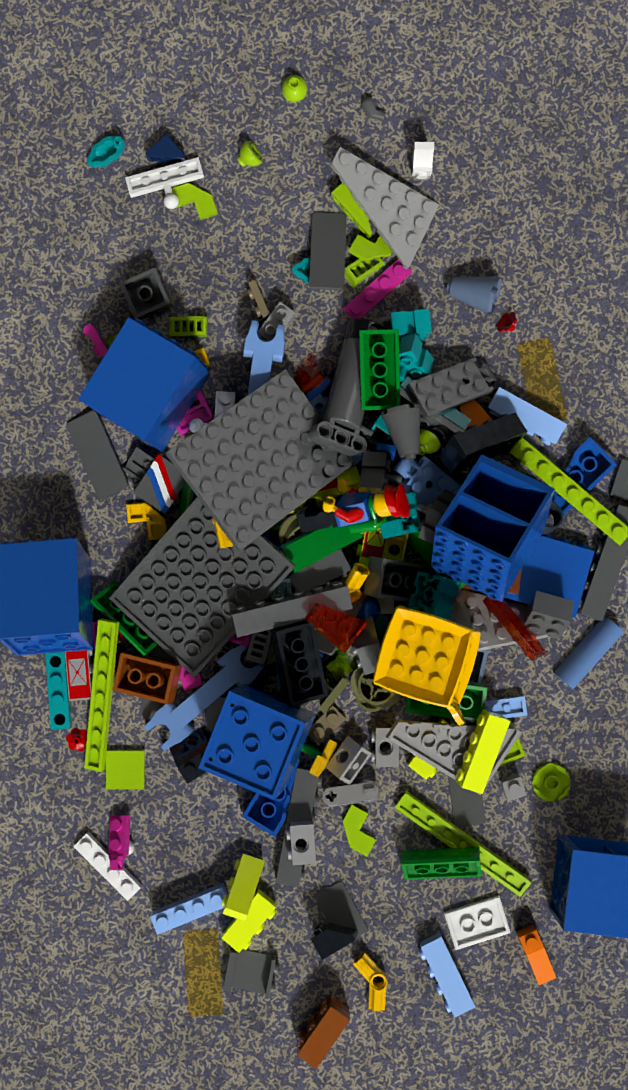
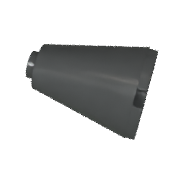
[381,404,421,460]

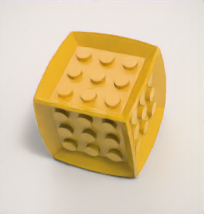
[373,605,481,726]

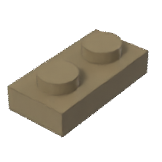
[246,280,270,321]
[308,705,346,746]

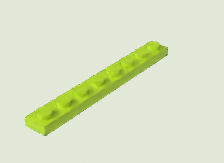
[509,438,628,546]
[84,618,119,772]
[394,791,532,897]

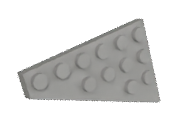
[330,147,439,270]
[450,590,567,651]
[386,720,521,795]

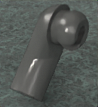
[362,97,386,121]

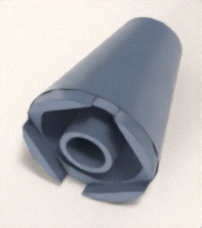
[447,276,502,315]

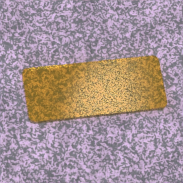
[517,338,567,421]
[183,930,223,1017]

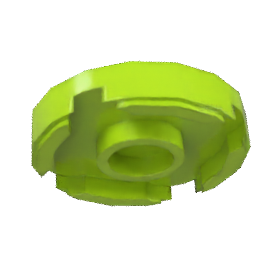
[532,763,571,802]

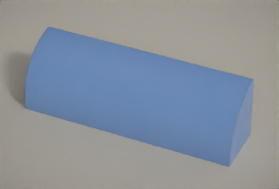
[553,616,624,689]

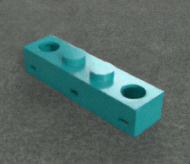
[45,652,72,730]

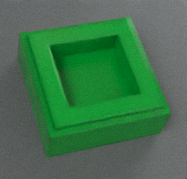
[302,742,321,758]

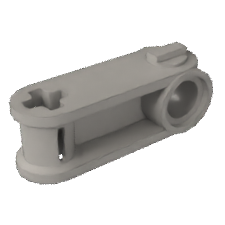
[323,781,380,807]

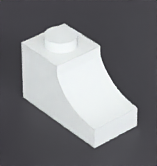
[412,142,434,179]

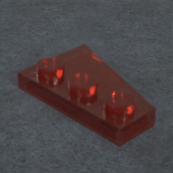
[293,356,324,395]
[304,603,368,654]

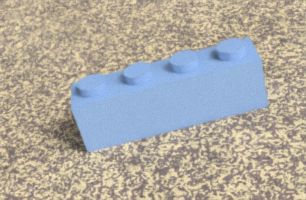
[487,387,567,445]
[150,883,229,935]
[418,932,475,1017]

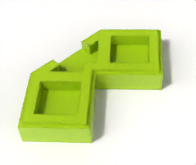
[172,183,218,220]
[348,235,392,261]
[342,804,376,857]

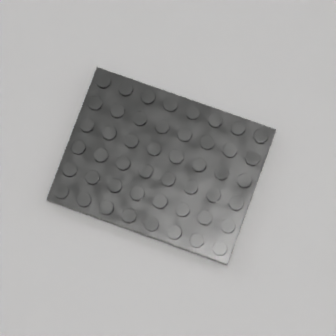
[166,369,354,552]
[109,497,296,677]

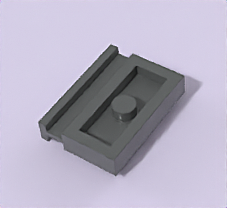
[123,446,156,482]

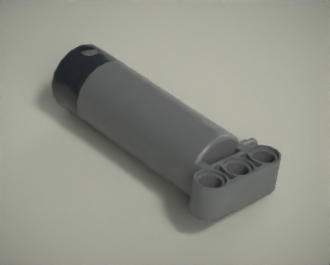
[309,318,384,456]

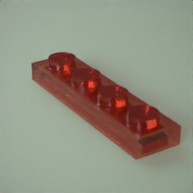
[483,596,547,661]

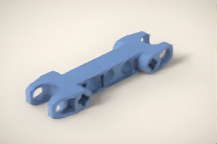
[244,320,285,396]
[144,645,267,751]

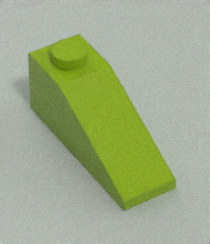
[331,183,372,240]

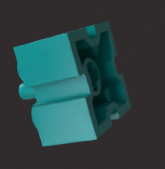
[388,309,432,342]
[399,333,434,383]
[380,492,422,539]
[407,571,460,620]

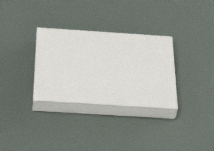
[444,895,511,950]

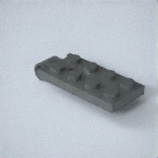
[407,358,497,419]

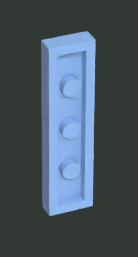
[450,696,527,724]

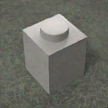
[499,774,526,801]

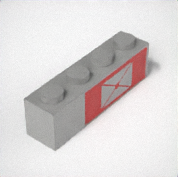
[65,650,94,701]

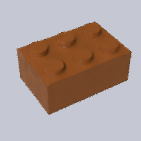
[113,651,182,704]
[296,995,350,1069]

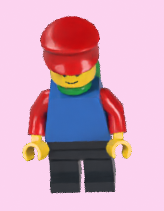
[296,479,410,534]

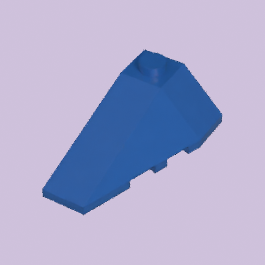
[552,437,619,516]
[241,759,299,837]

